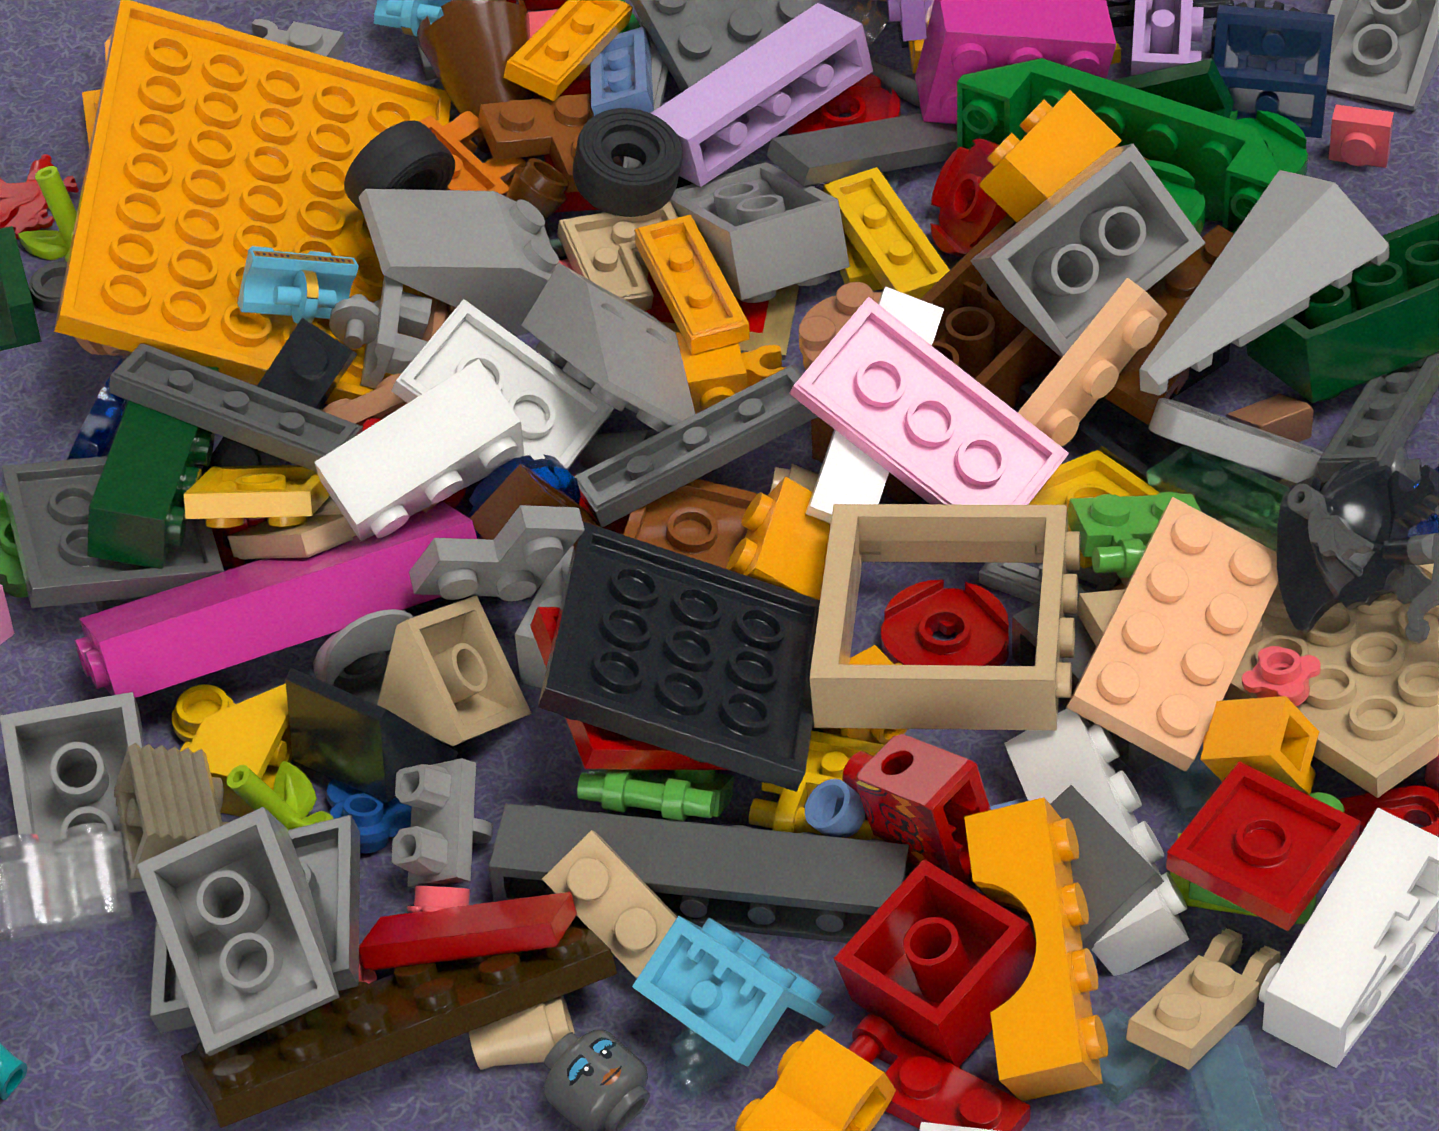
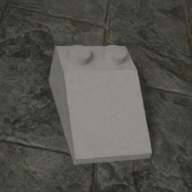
[1327,0,1439,111]
[668,162,850,303]
[359,189,559,335]
[0,692,146,912]
[137,807,339,1056]

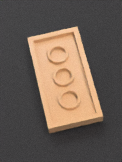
[1066,497,1278,772]

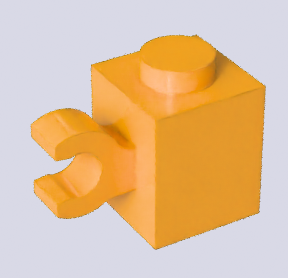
[676,332,786,414]
[1200,696,1320,795]

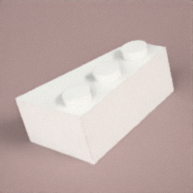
[315,359,525,541]
[1259,808,1439,1068]

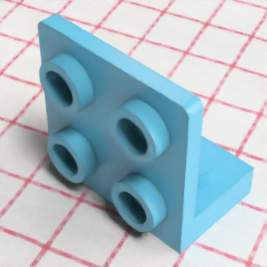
[632,916,835,1067]

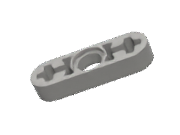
[1148,398,1324,489]

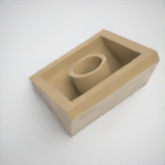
[377,595,532,746]

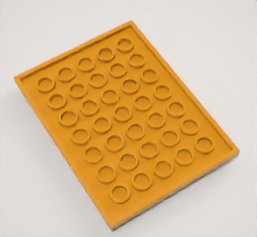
[54,0,451,405]

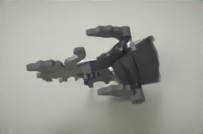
[1277,460,1439,643]

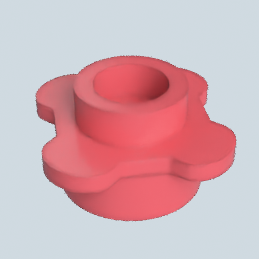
[1242,646,1321,706]

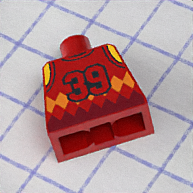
[842,734,991,885]

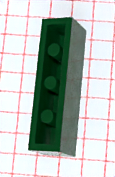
[87,366,219,569]

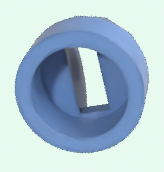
[805,779,865,838]

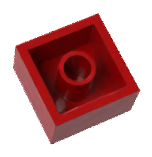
[833,859,1036,1067]

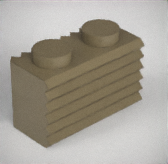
[114,743,229,880]

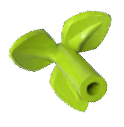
[18,166,77,262]
[227,761,334,830]

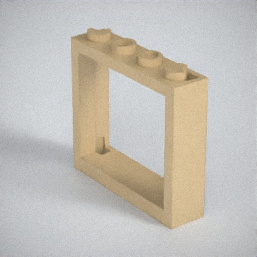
[810,504,1080,731]

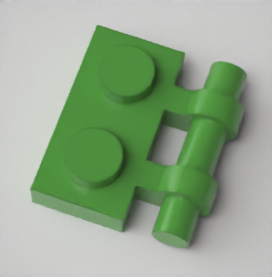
[1067,492,1201,578]
[577,769,734,821]

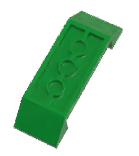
[957,58,1280,234]

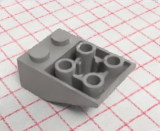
[521,263,695,432]

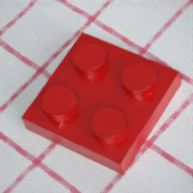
[1166,761,1361,931]

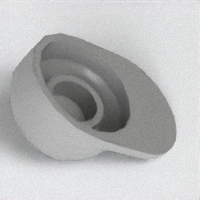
[313,609,413,705]

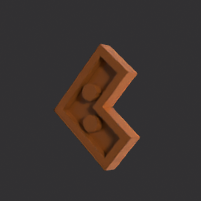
[478,93,623,193]

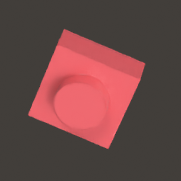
[1329,104,1394,168]

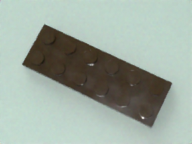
[181,916,618,1128]

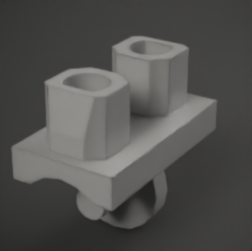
[329,275,432,389]
[392,758,493,889]

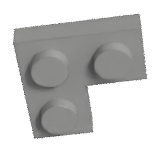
[409,505,585,601]

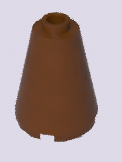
[417,0,533,153]

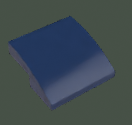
[1213,5,1335,138]

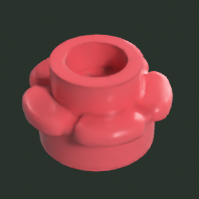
[407,886,470,913]

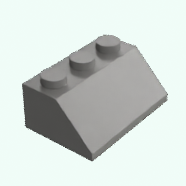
[970,144,1205,357]

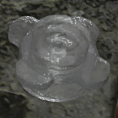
[845,0,888,48]

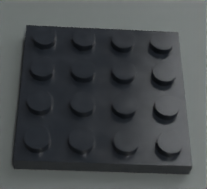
[538,522,820,792]

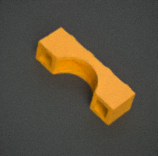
[964,797,1108,1101]

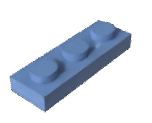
[590,26,654,116]

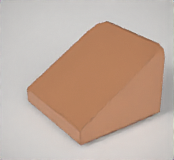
[1226,394,1314,442]

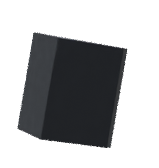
[285,668,458,803]

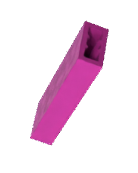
[75,501,477,698]

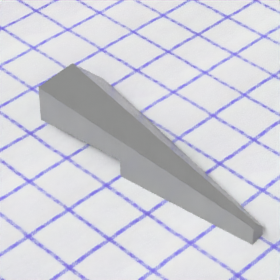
[1139,170,1389,395]

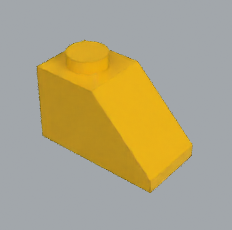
[180,683,293,817]

